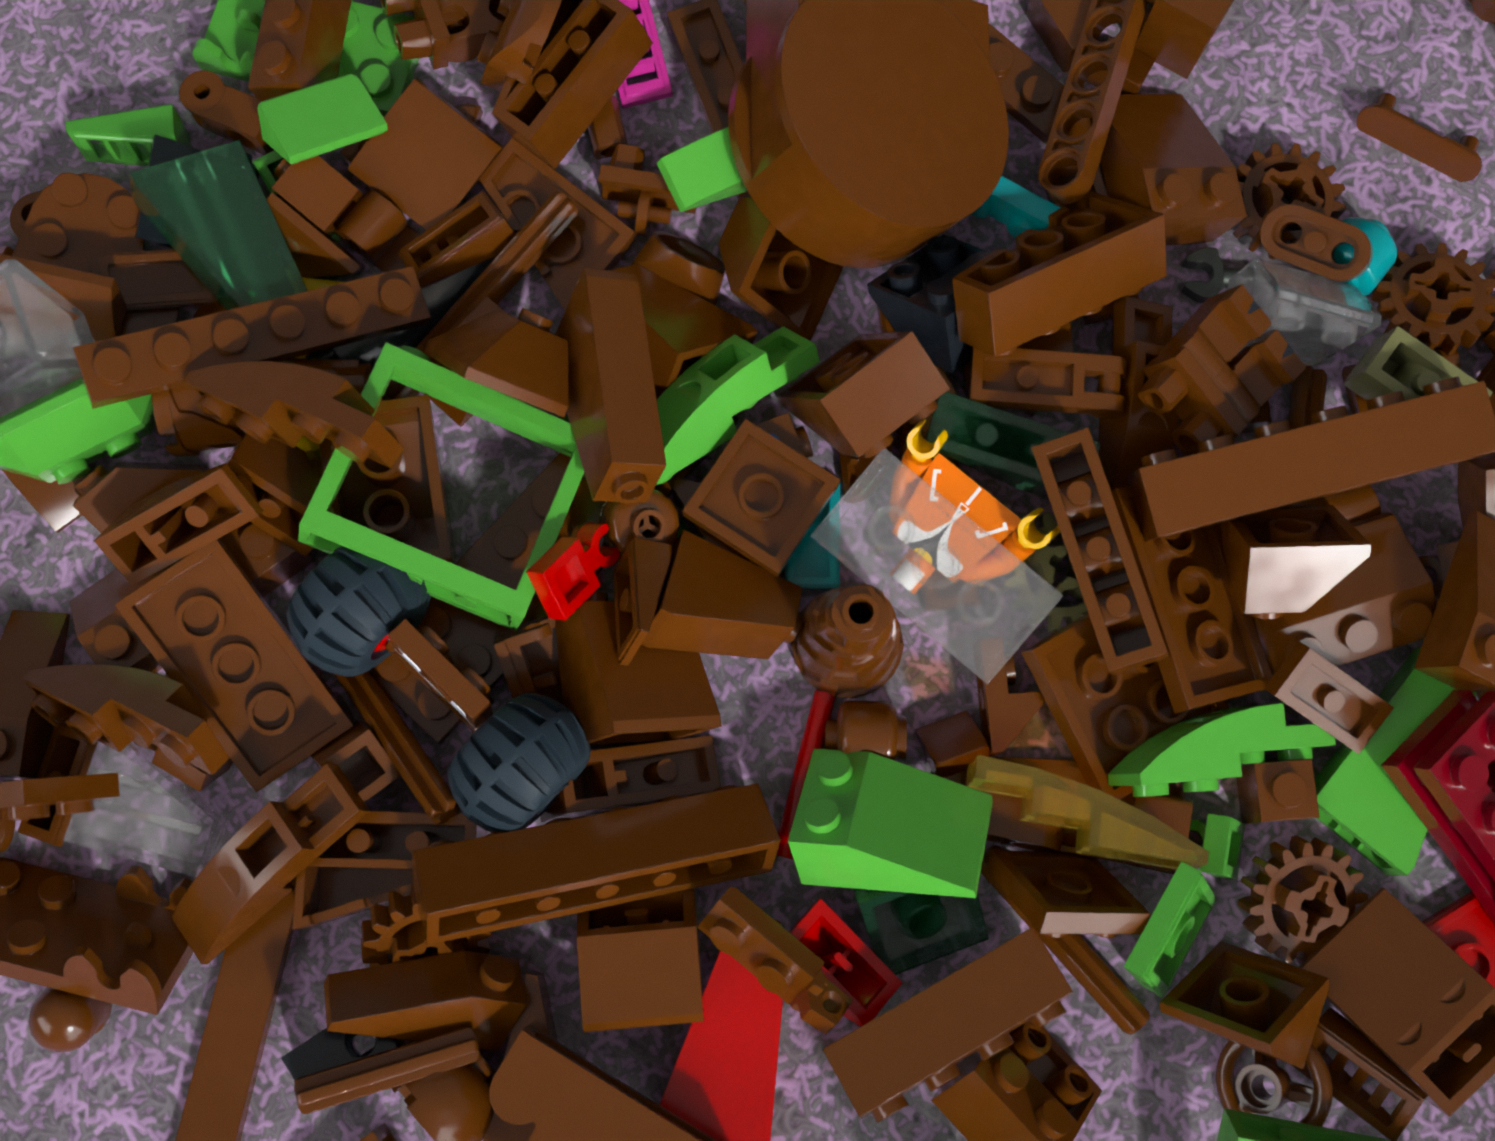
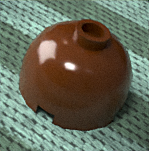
[391,1053,495,1141]

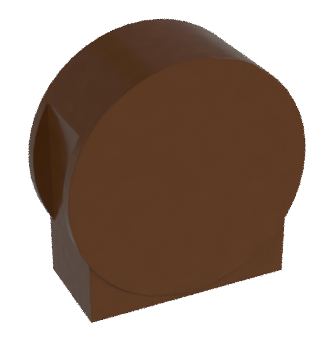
[728,0,1009,268]

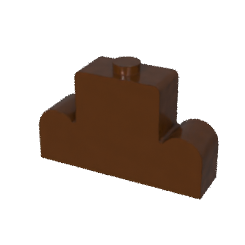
[489,1024,717,1141]

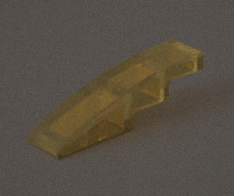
[966,755,1209,869]

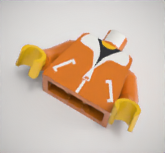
[888,419,1060,595]

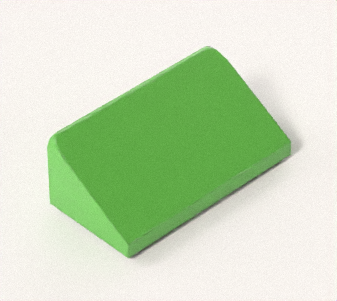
[257,73,388,164]

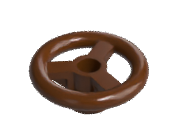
[1216,1041,1333,1127]

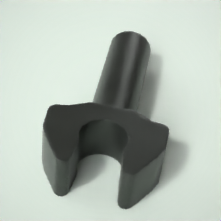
[1181,247,1284,303]

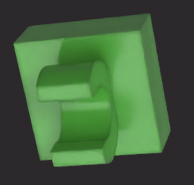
[1184,814,1245,880]

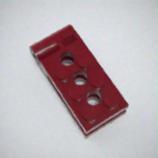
[1381,690,1495,922]

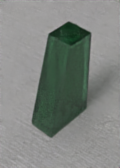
[130,140,308,310]

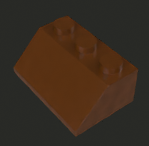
[1252,512,1436,676]

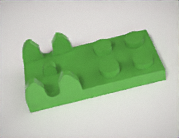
[192,0,419,117]

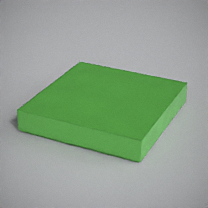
[1124,861,1217,997]

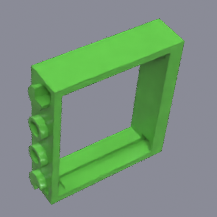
[298,342,584,631]

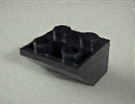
[867,234,992,373]

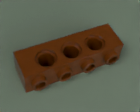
[1031,427,1169,675]

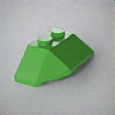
[0,378,156,484]

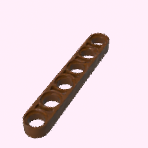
[1038,0,1148,204]

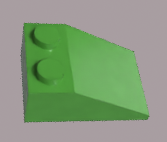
[788,749,993,898]

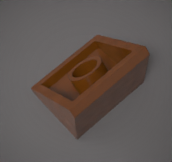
[1160,941,1329,1069]

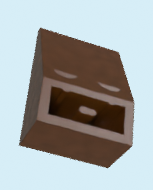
[1298,887,1495,1117]

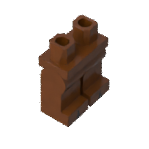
[380,0,506,70]
[1138,284,1306,456]

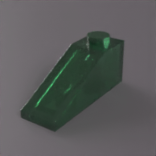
[925,392,1101,499]

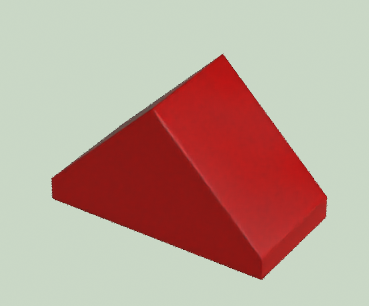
[789,898,903,1027]

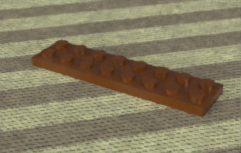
[369,390,738,744]

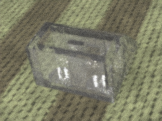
[1228,258,1382,365]

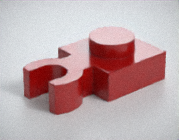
[526,522,620,621]

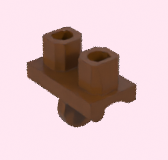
[598,143,697,237]

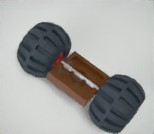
[287,546,591,832]

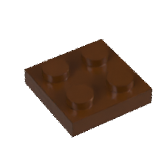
[682,419,840,577]
[986,850,1150,938]

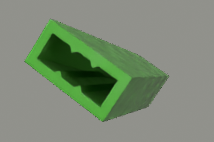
[1314,646,1477,876]

